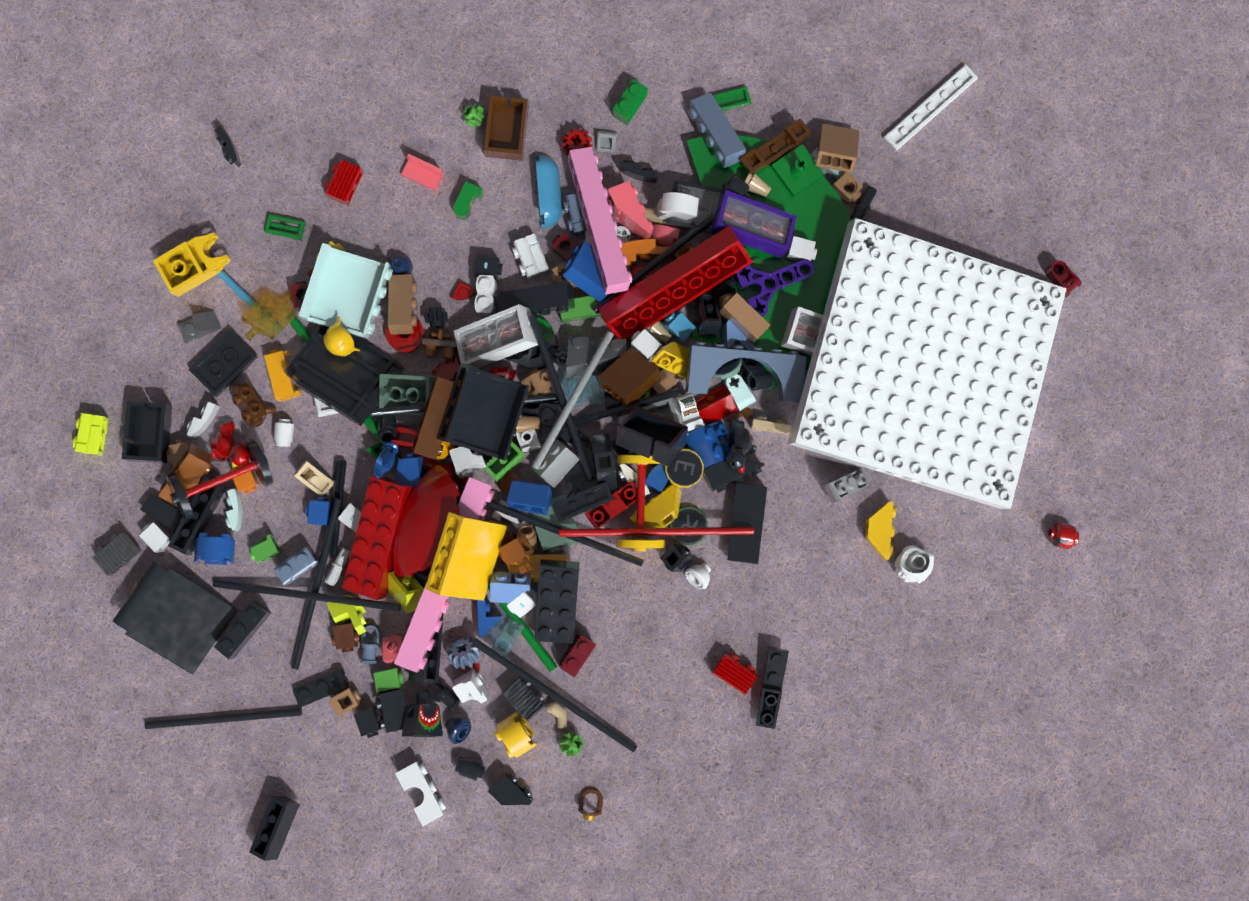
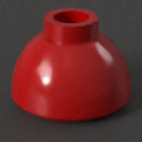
[489,366,516,381]

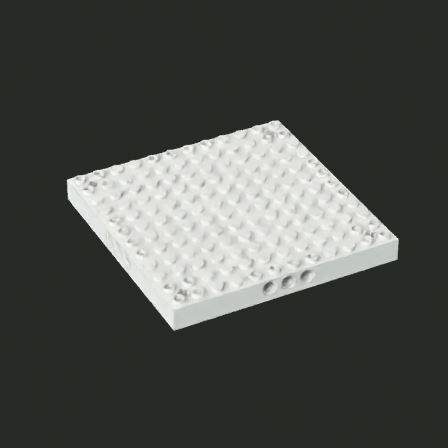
[789,218,1066,509]

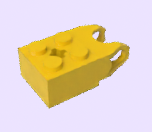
[153,232,231,297]

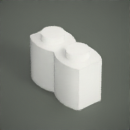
[474,275,498,317]

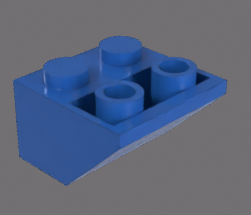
[686,420,731,469]

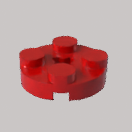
[385,319,425,353]

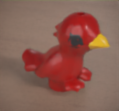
[211,421,250,470]

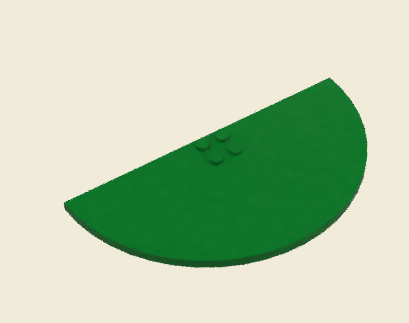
[686,135,851,390]

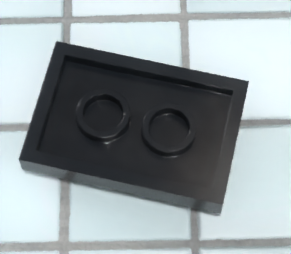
[189,330,258,397]

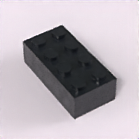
[534,559,580,644]

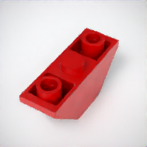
[585,481,637,528]

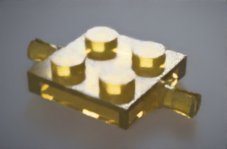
[242,291,297,341]

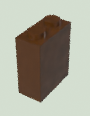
[598,347,660,409]

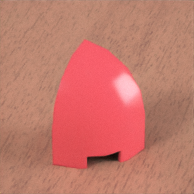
[651,224,680,247]

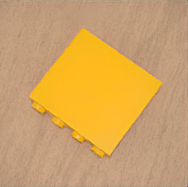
[425,512,507,601]

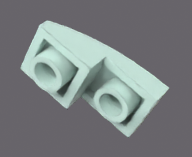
[225,488,243,531]

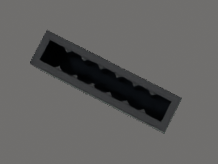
[727,483,767,565]

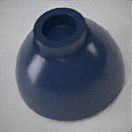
[387,254,413,275]
[445,718,472,744]

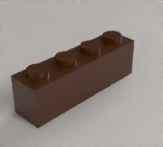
[411,376,455,459]

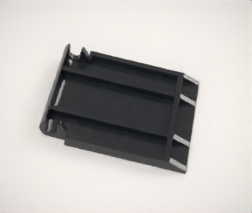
[284,325,404,426]
[112,561,238,675]

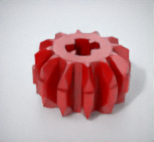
[561,127,592,156]

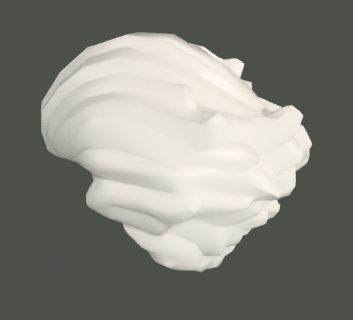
[895,545,934,584]

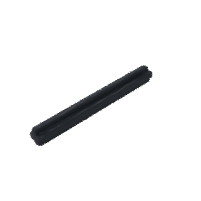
[329,460,347,555]

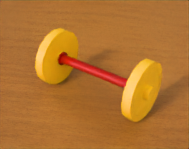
[616,453,665,551]

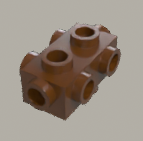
[231,382,276,428]

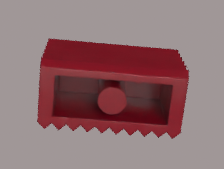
[557,633,596,678]

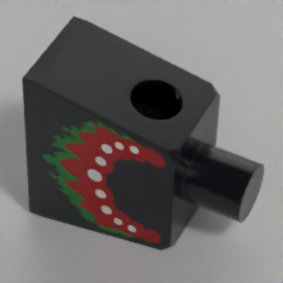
[402,692,443,738]

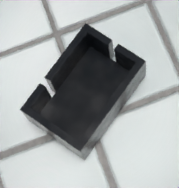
[122,401,172,464]
[615,406,688,466]

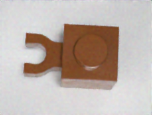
[499,536,534,574]

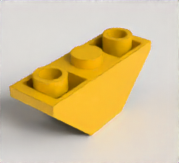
[650,342,689,379]
[630,484,682,528]
[865,502,896,560]

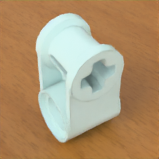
[724,374,756,412]

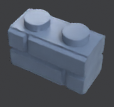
[564,193,587,236]
[274,547,319,585]

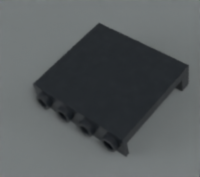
[437,363,529,461]

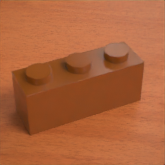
[158,444,212,506]

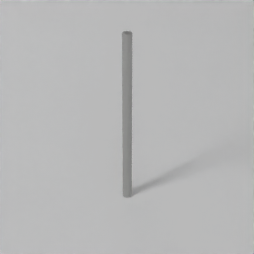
[531,331,614,470]

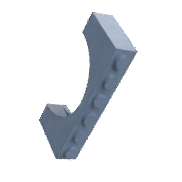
[685,342,806,402]

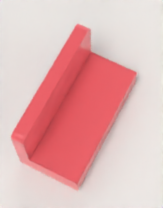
[401,154,444,192]

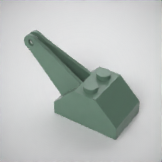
[379,373,434,415]

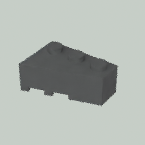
[566,336,626,380]

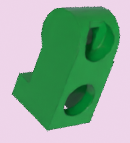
[453,181,484,220]

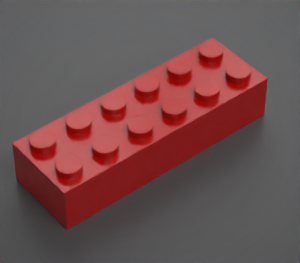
[342,476,415,600]

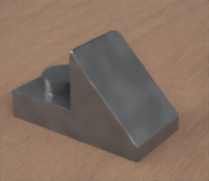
[178,311,221,344]

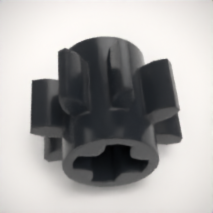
[424,307,448,328]

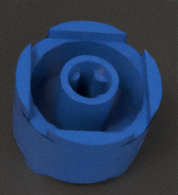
[194,533,236,565]

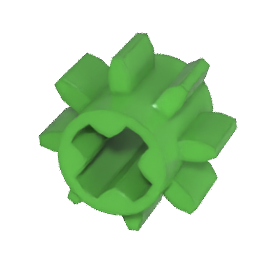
[463,103,486,128]
[559,731,583,757]

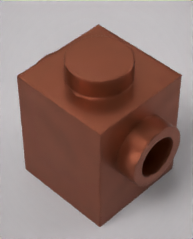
[331,623,361,653]

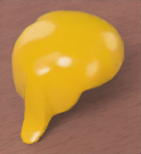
[323,316,360,356]

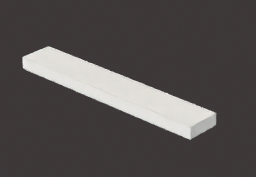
[883,64,978,152]

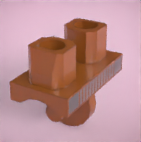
[422,328,458,360]

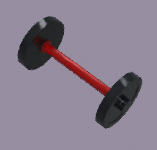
[166,440,273,521]

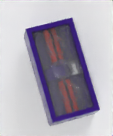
[710,190,797,258]

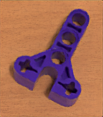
[734,260,814,317]

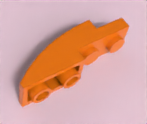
[621,239,674,267]

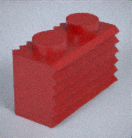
[324,159,364,206]
[712,653,758,695]

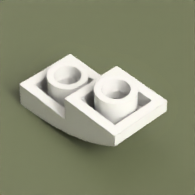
[187,402,220,438]
[618,464,650,497]

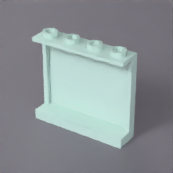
[299,243,393,339]

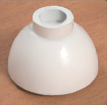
[685,563,711,589]

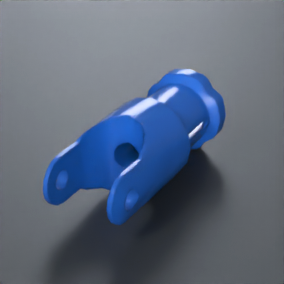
[374,442,399,479]

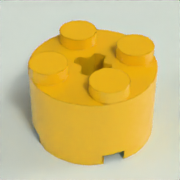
[494,711,538,758]

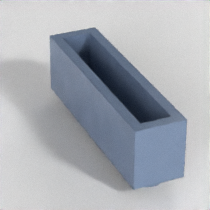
[688,93,746,168]

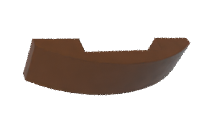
[739,119,812,174]

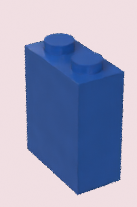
[563,241,608,302]

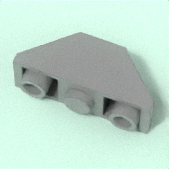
[824,469,870,503]

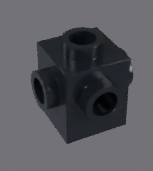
[660,544,694,572]

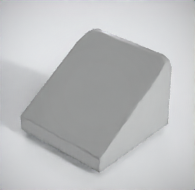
[596,130,617,153]

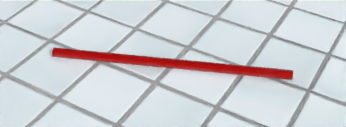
[559,527,754,537]

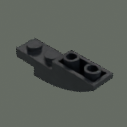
[756,647,789,729]

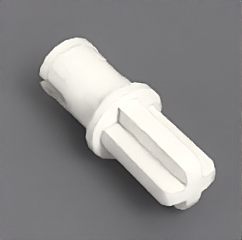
[325,548,351,586]

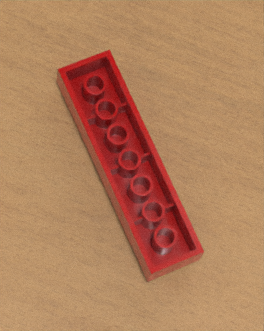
[599,226,753,341]

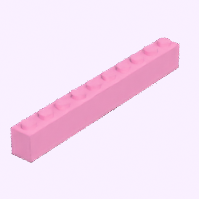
[394,477,494,673]

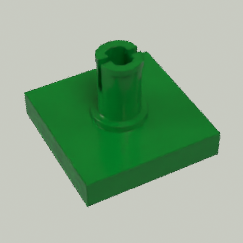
[771,144,825,197]

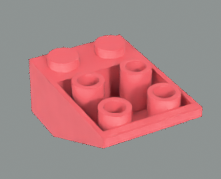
[606,181,654,240]

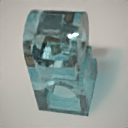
[492,619,524,658]

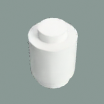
[273,419,294,447]

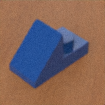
[477,598,502,637]

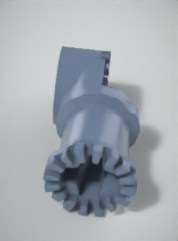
[360,625,381,664]

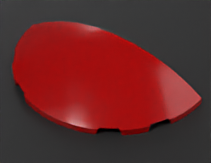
[393,465,460,577]

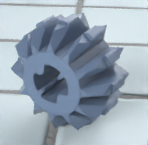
[447,636,481,671]

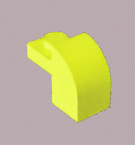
[326,595,366,635]

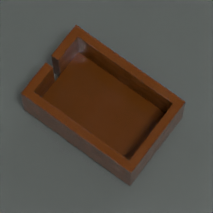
[484,95,529,161]

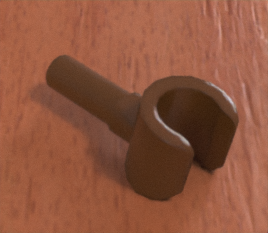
[726,408,754,422]

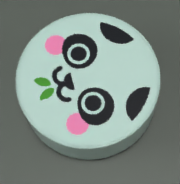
[616,226,631,244]

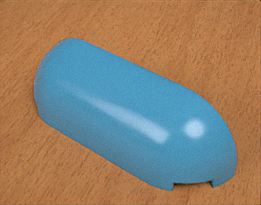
[536,155,563,229]

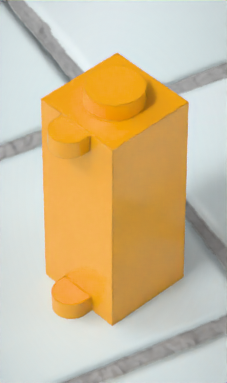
[264,349,302,402]

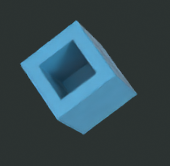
[662,311,696,342]

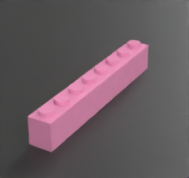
[568,147,632,294]

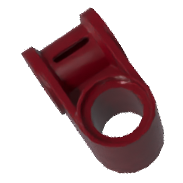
[1045,260,1082,297]

